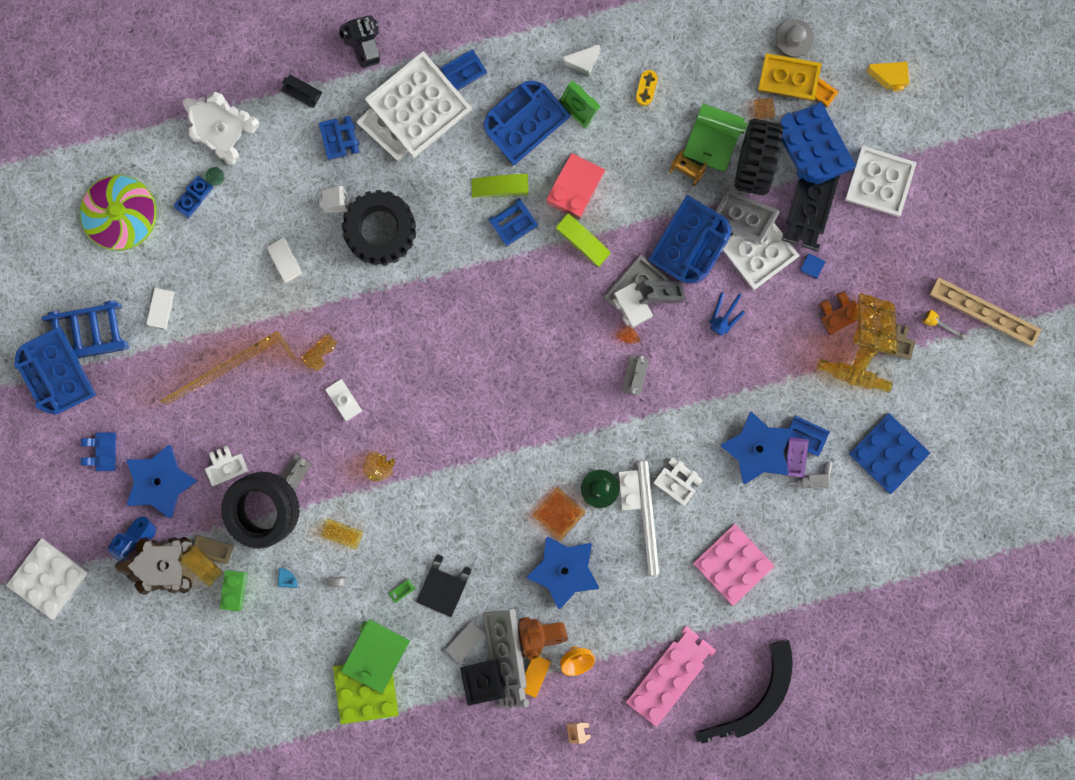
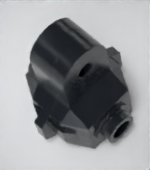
[339,15,380,68]

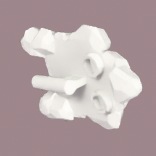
[183,92,259,165]

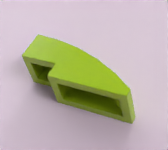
[471,174,529,198]
[556,213,611,267]

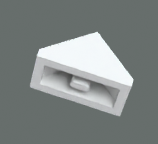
[563,45,601,76]

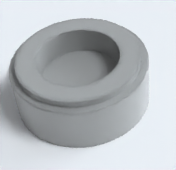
[327,577,347,587]

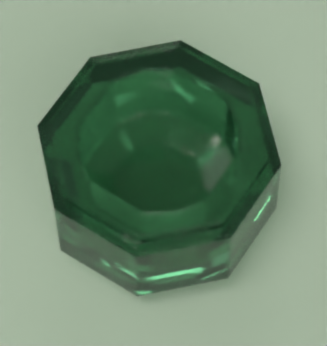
[205,167,225,186]

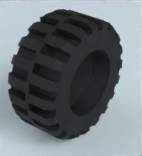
[734,118,783,196]
[342,190,416,266]

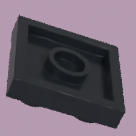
[460,659,505,706]

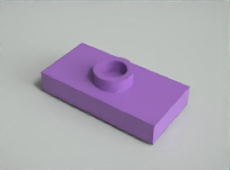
[786,437,809,478]

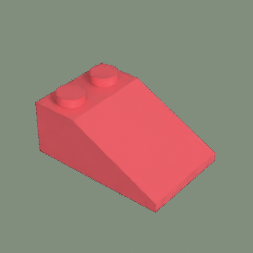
[546,153,605,220]

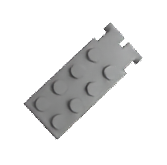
[483,609,529,709]

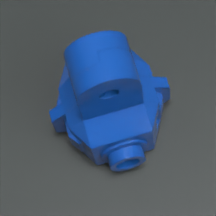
[107,516,156,561]

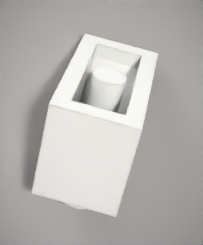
[319,186,348,213]

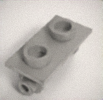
[622,355,649,396]
[281,454,312,491]

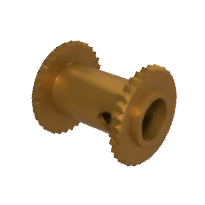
[669,149,707,186]

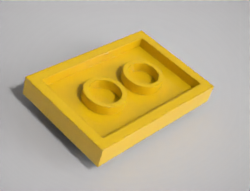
[758,53,822,101]

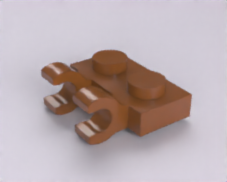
[819,291,863,335]

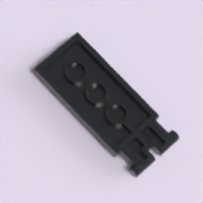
[781,175,840,252]

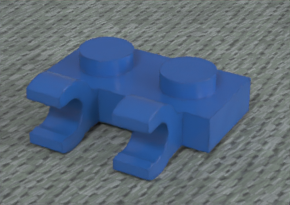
[81,432,116,471]

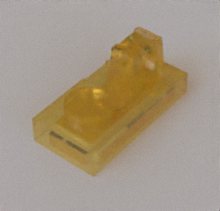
[300,333,337,372]
[321,518,364,550]
[181,545,223,587]

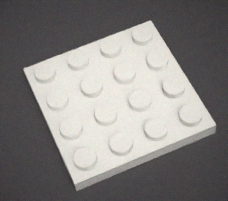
[365,51,472,158]

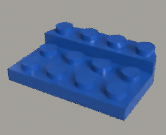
[483,81,571,166]
[780,102,856,185]
[648,195,732,284]
[14,326,97,415]

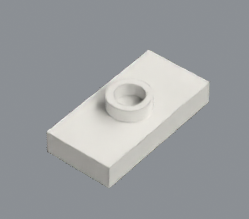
[325,379,362,422]

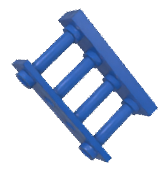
[42,300,129,359]

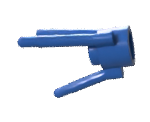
[709,292,745,336]

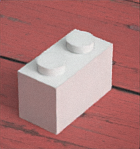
[613,282,653,329]

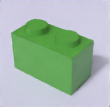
[219,570,248,612]

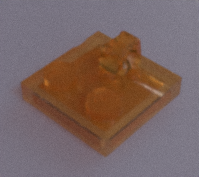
[532,487,586,541]

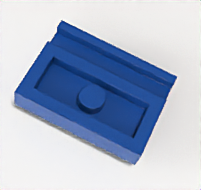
[441,49,487,91]
[787,415,830,457]

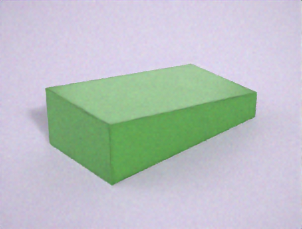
[388,579,415,603]

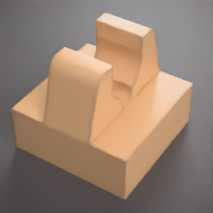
[566,722,590,744]

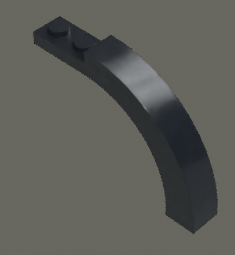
[694,639,793,743]

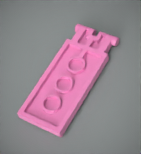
[626,626,716,727]

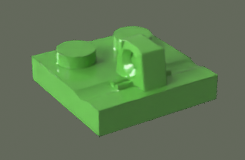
[559,81,601,129]

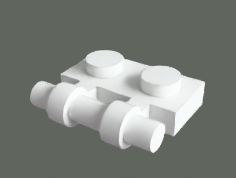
[653,457,703,506]

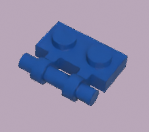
[319,116,360,160]

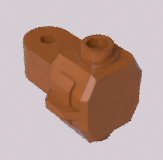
[517,617,568,660]

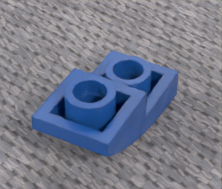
[174,175,213,219]

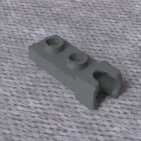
[635,280,686,304]

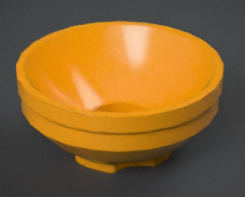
[560,646,595,676]

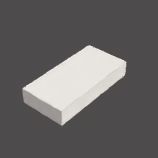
[146,288,174,329]

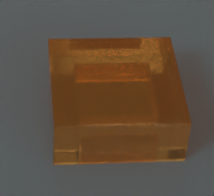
[753,98,775,119]

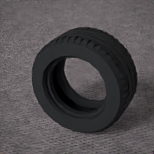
[221,471,300,549]

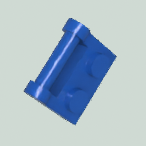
[488,198,538,247]

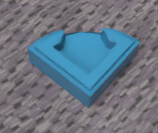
[278,567,298,588]

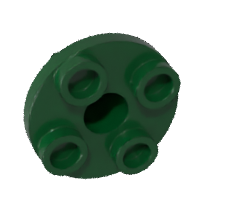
[581,470,619,508]

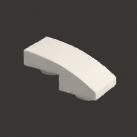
[267,238,302,283]

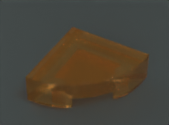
[615,326,641,344]

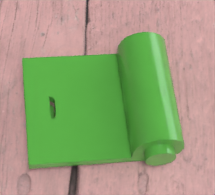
[683,103,748,173]
[341,619,410,693]

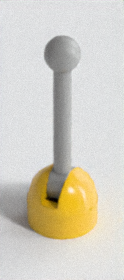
[922,309,967,340]

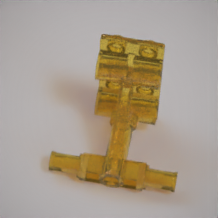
[817,293,898,393]

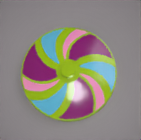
[80,175,157,251]

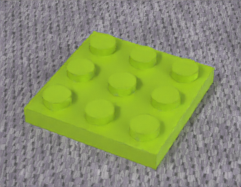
[333,664,399,725]

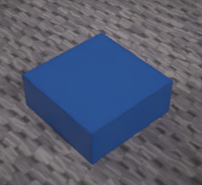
[800,253,826,279]

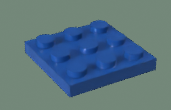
[849,413,930,494]

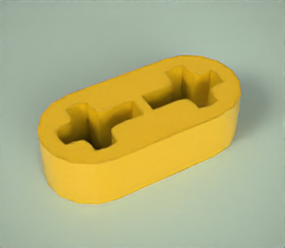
[636,70,658,106]

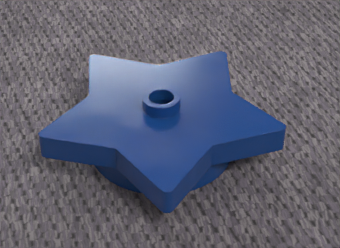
[721,412,793,484]
[126,445,198,518]
[527,537,599,609]

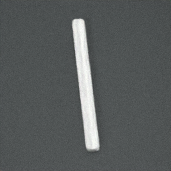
[638,461,659,576]

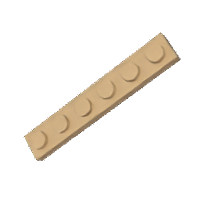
[929,277,1042,347]

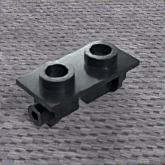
[280,74,323,109]

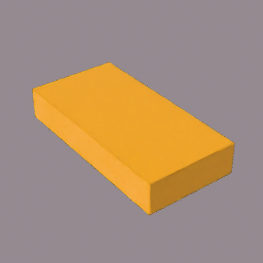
[815,78,839,107]
[524,657,551,698]

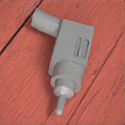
[788,462,833,488]

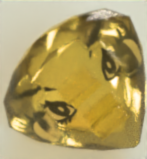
[362,451,395,482]

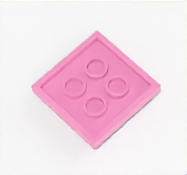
[693,524,775,606]

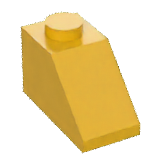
[866,62,909,92]

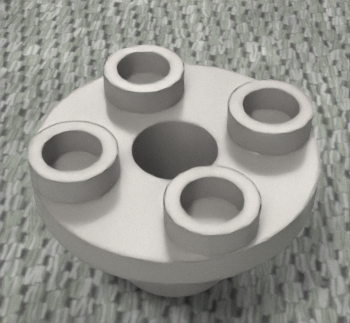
[776,19,814,57]

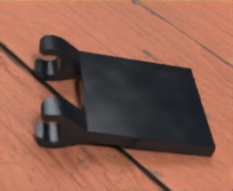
[416,554,472,617]

